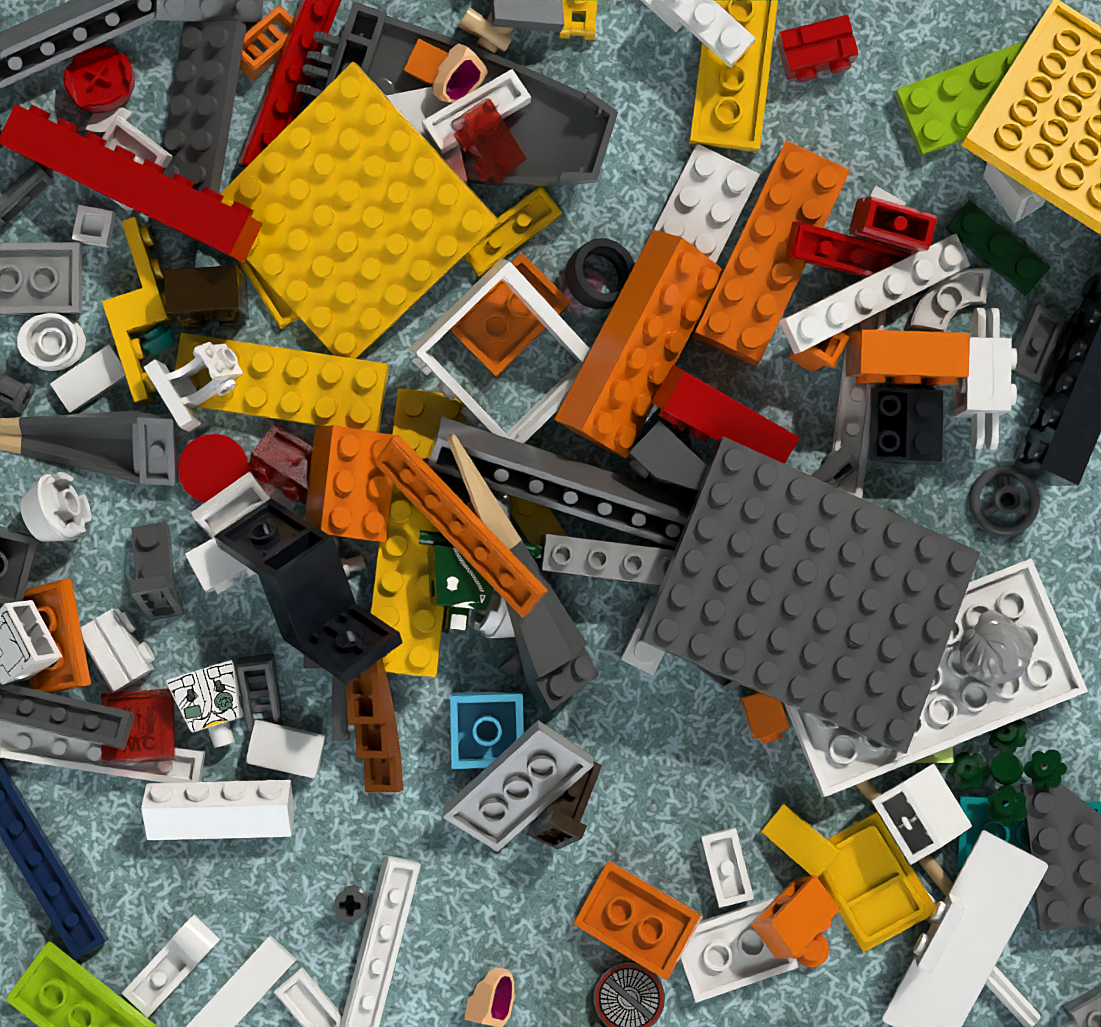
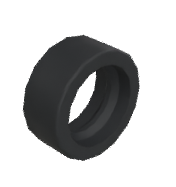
[565,238,635,310]

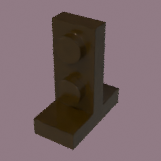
[526,761,602,850]

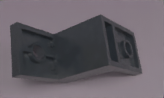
[214,498,403,684]

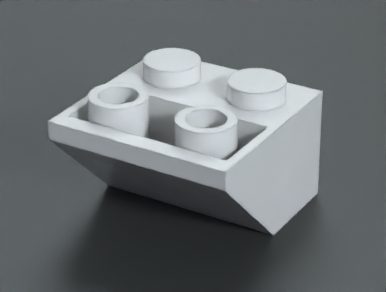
[872,763,972,865]

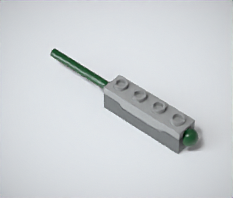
[418,530,675,586]

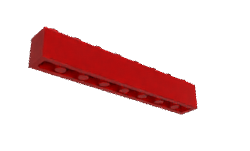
[0,104,263,263]

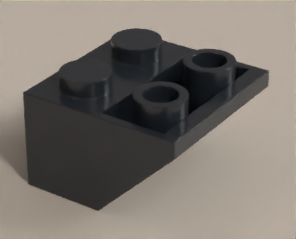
[869,388,943,465]

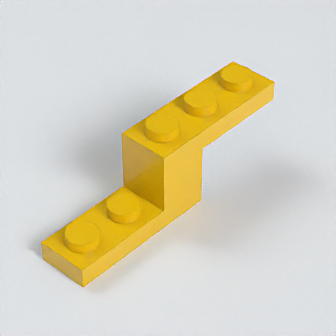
[102,217,173,406]

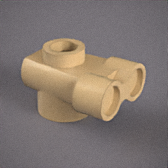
[457,7,514,54]

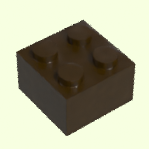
[164,265,249,329]

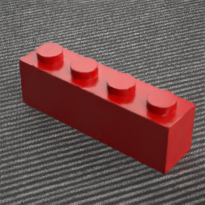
[652,365,800,464]

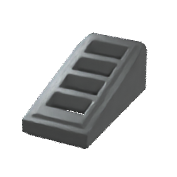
[235,653,283,733]

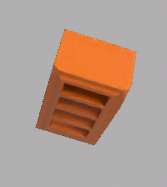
[239,5,294,82]

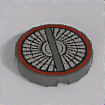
[593,960,665,1027]

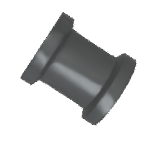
[0,369,35,413]
[333,885,369,922]

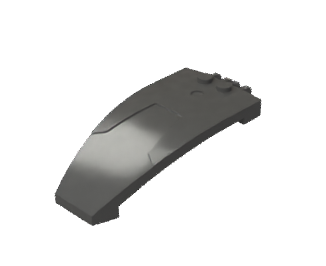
[295,1,618,187]

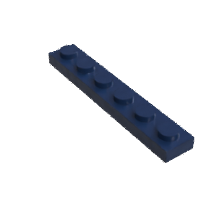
[0,759,109,960]

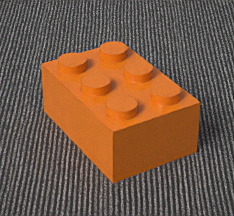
[846,329,970,386]
[305,425,397,542]

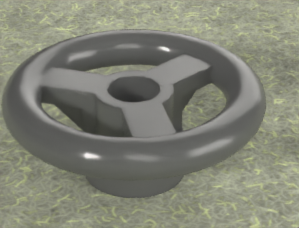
[969,466,1040,536]

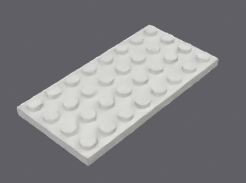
[784,558,1088,797]

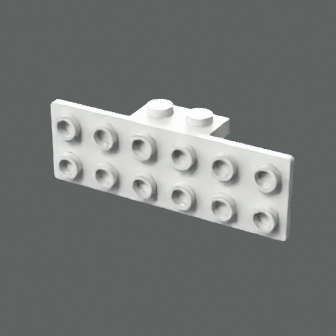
[882,830,1048,1027]

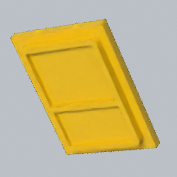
[818,811,936,953]

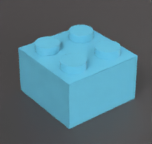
[450,691,524,769]

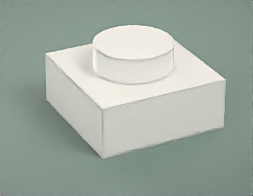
[72,205,116,248]

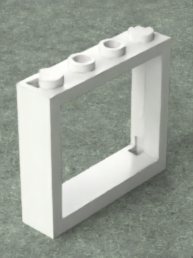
[409,258,590,443]

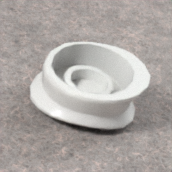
[17,313,86,371]

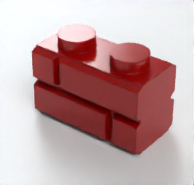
[776,15,858,82]
[849,196,937,253]

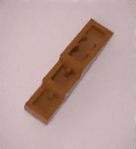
[346,658,404,793]

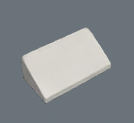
[246,720,326,778]

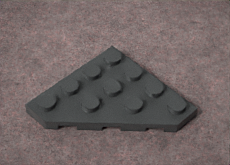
[1020,783,1101,931]

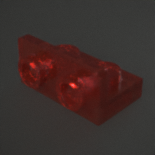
[452,98,527,185]
[249,423,313,506]

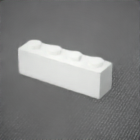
[141,780,294,840]

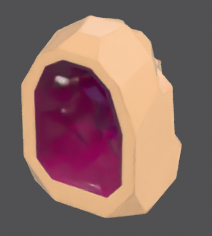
[432,43,488,103]
[464,967,514,1027]

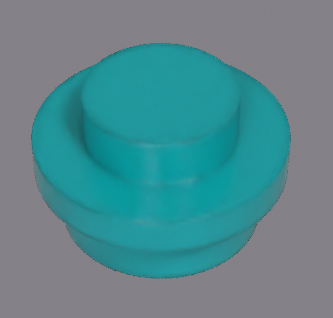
[141,324,176,355]

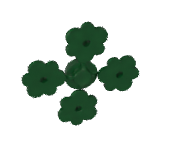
[949,719,1067,827]

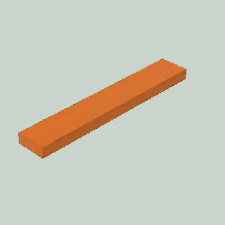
[374,435,548,618]

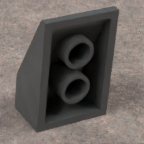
[627,421,708,496]

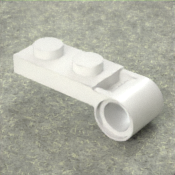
[122,915,220,1018]

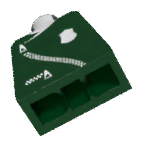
[427,545,494,631]

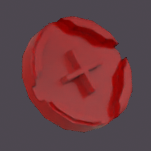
[64,46,135,113]
[178,433,250,503]

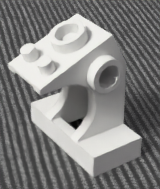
[144,342,243,432]

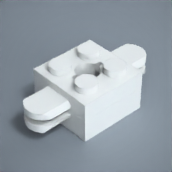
[953,308,1017,450]

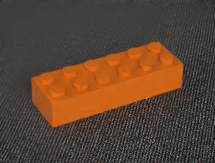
[693,140,850,367]
[554,230,724,459]

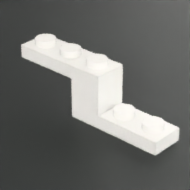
[641,0,756,68]

